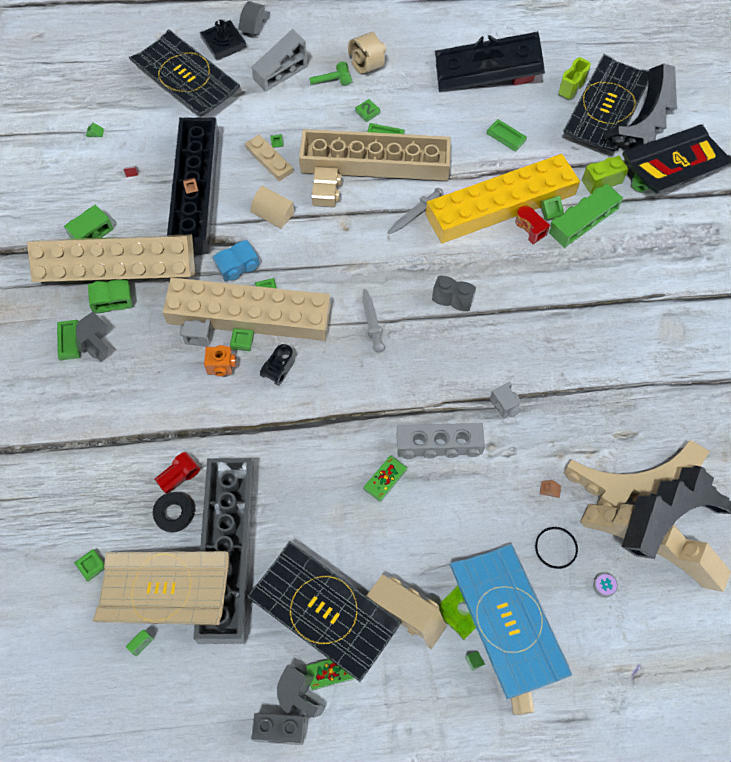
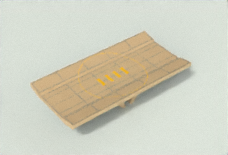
[92,552,228,625]

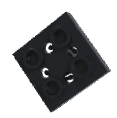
[200,20,246,59]

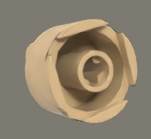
[348,31,386,74]

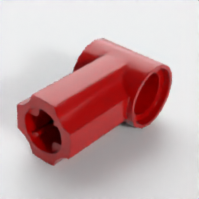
[154,452,201,494]

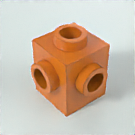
[204,345,236,377]

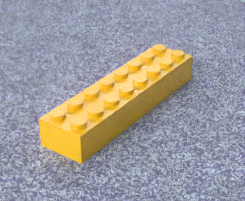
[425,154,580,244]

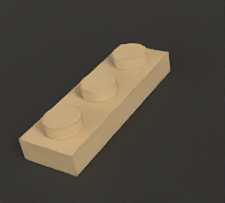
[245,134,293,181]

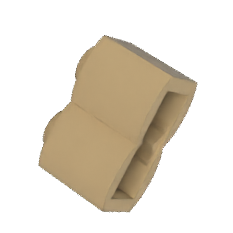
[312,167,342,207]

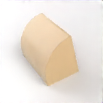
[250,186,294,229]

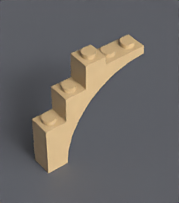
[563,440,710,508]
[580,504,731,592]

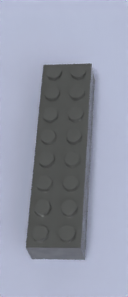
[193,458,254,644]

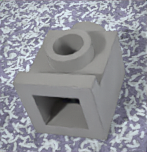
[180,319,213,347]
[489,381,521,419]

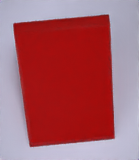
[124,166,138,177]

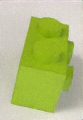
[581,155,628,194]

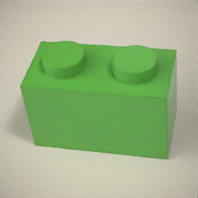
[64,204,114,239]

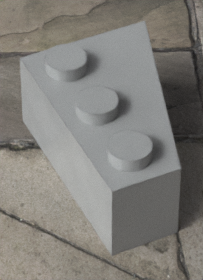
[252,29,307,92]

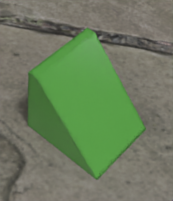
[86,122,104,137]
[270,134,283,148]
[465,651,485,671]

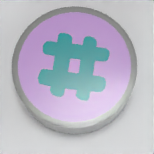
[593,573,618,598]

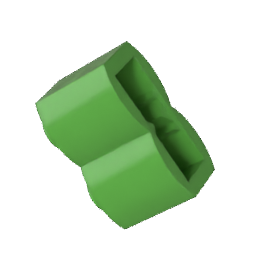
[88,279,133,313]

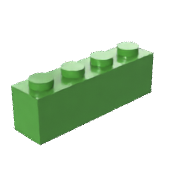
[549,184,623,248]

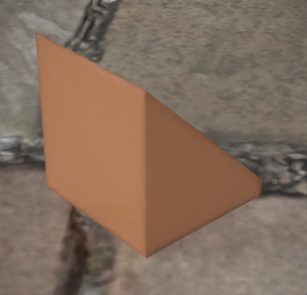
[183,178,198,194]
[540,480,561,498]

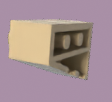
[367,574,447,649]

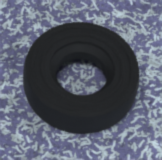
[153,492,193,533]

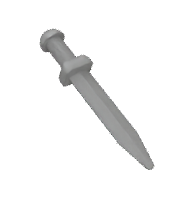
[388,188,444,234]
[363,289,384,353]

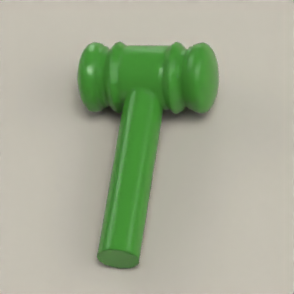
[309,61,352,86]

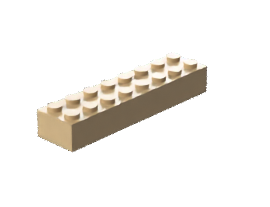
[299,129,451,181]
[27,235,195,282]
[163,278,331,341]

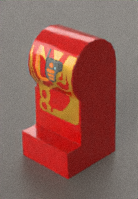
[515,206,550,245]

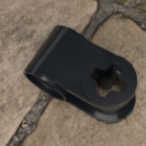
[260,344,295,386]

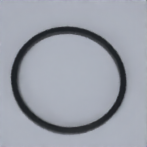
[535,527,578,569]

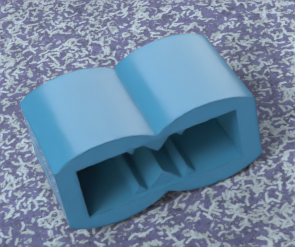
[213,240,260,281]

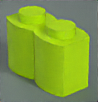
[558,57,591,99]

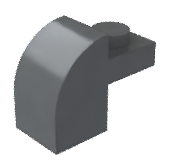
[238,1,270,35]
[75,312,108,362]
[277,664,325,718]

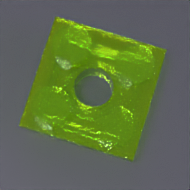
[438,586,476,640]

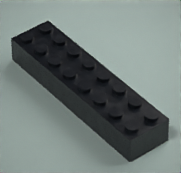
[167,117,219,254]

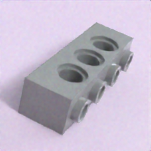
[396,423,485,459]

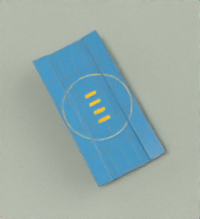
[449,544,572,699]

